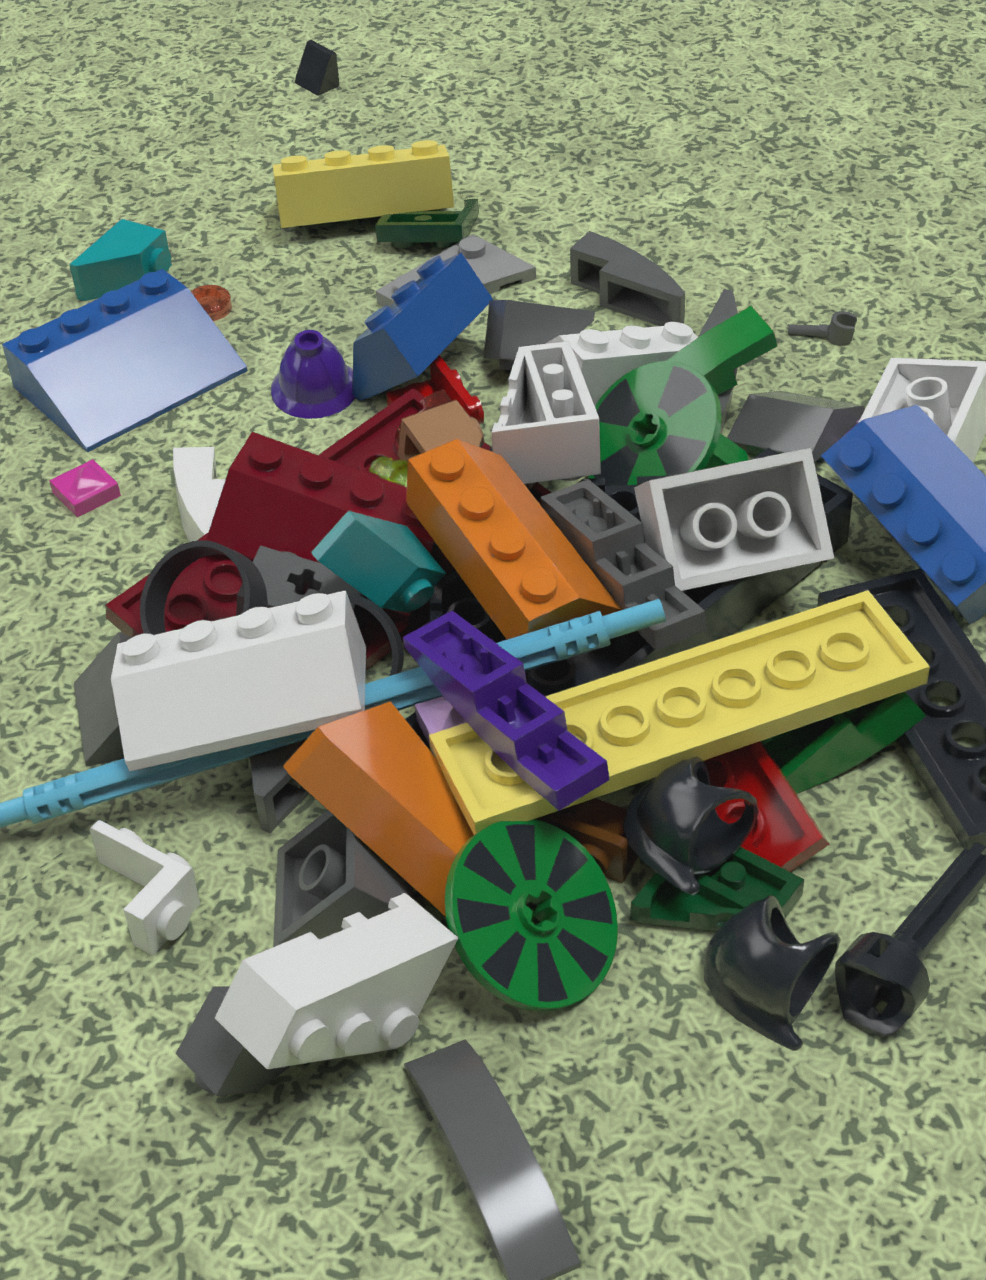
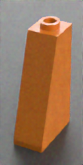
[283,701,474,916]

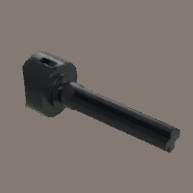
[835,843,986,1037]

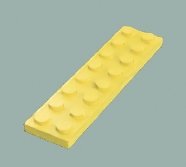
[429,590,930,835]

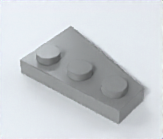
[376,234,536,307]

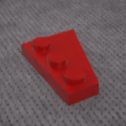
[650,741,830,872]

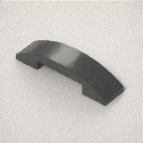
[404,1039,581,1280]

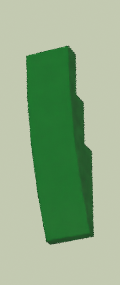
[644,306,778,439]

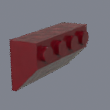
[206,432,443,623]

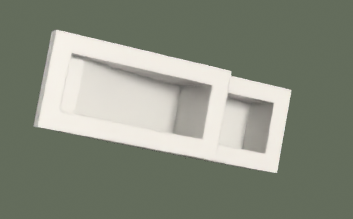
[173,447,225,542]

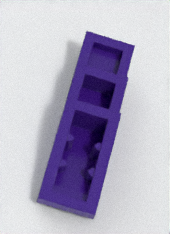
[403,611,610,811]

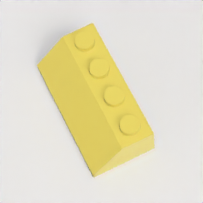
[273,140,454,228]

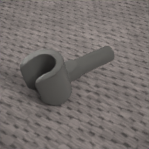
[788,311,857,346]

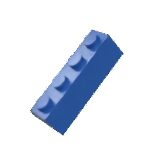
[821,405,986,624]

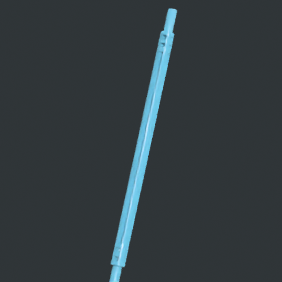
[0,599,666,828]

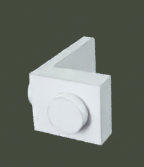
[89,820,200,956]

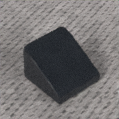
[295,40,340,96]

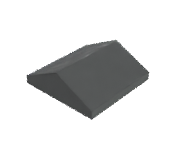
[727,391,865,463]

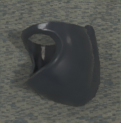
[623,757,759,895]
[703,895,841,1051]

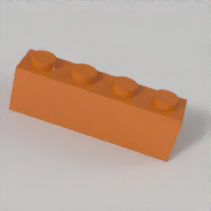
[406,439,622,640]

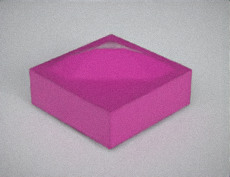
[49,459,121,518]

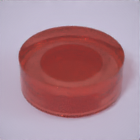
[191,285,232,321]

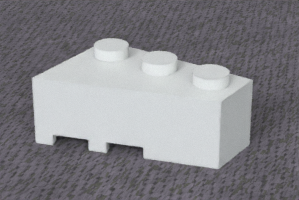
[491,341,601,484]
[215,893,458,1069]

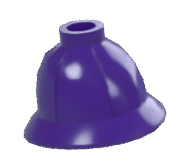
[271,330,355,419]

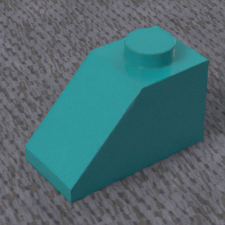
[69,219,172,301]
[311,511,446,613]

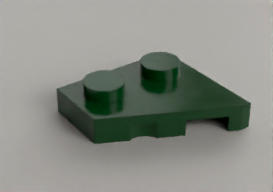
[375,199,479,248]
[630,847,804,931]

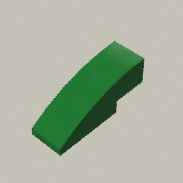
[762,691,926,794]

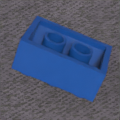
[352,252,493,401]

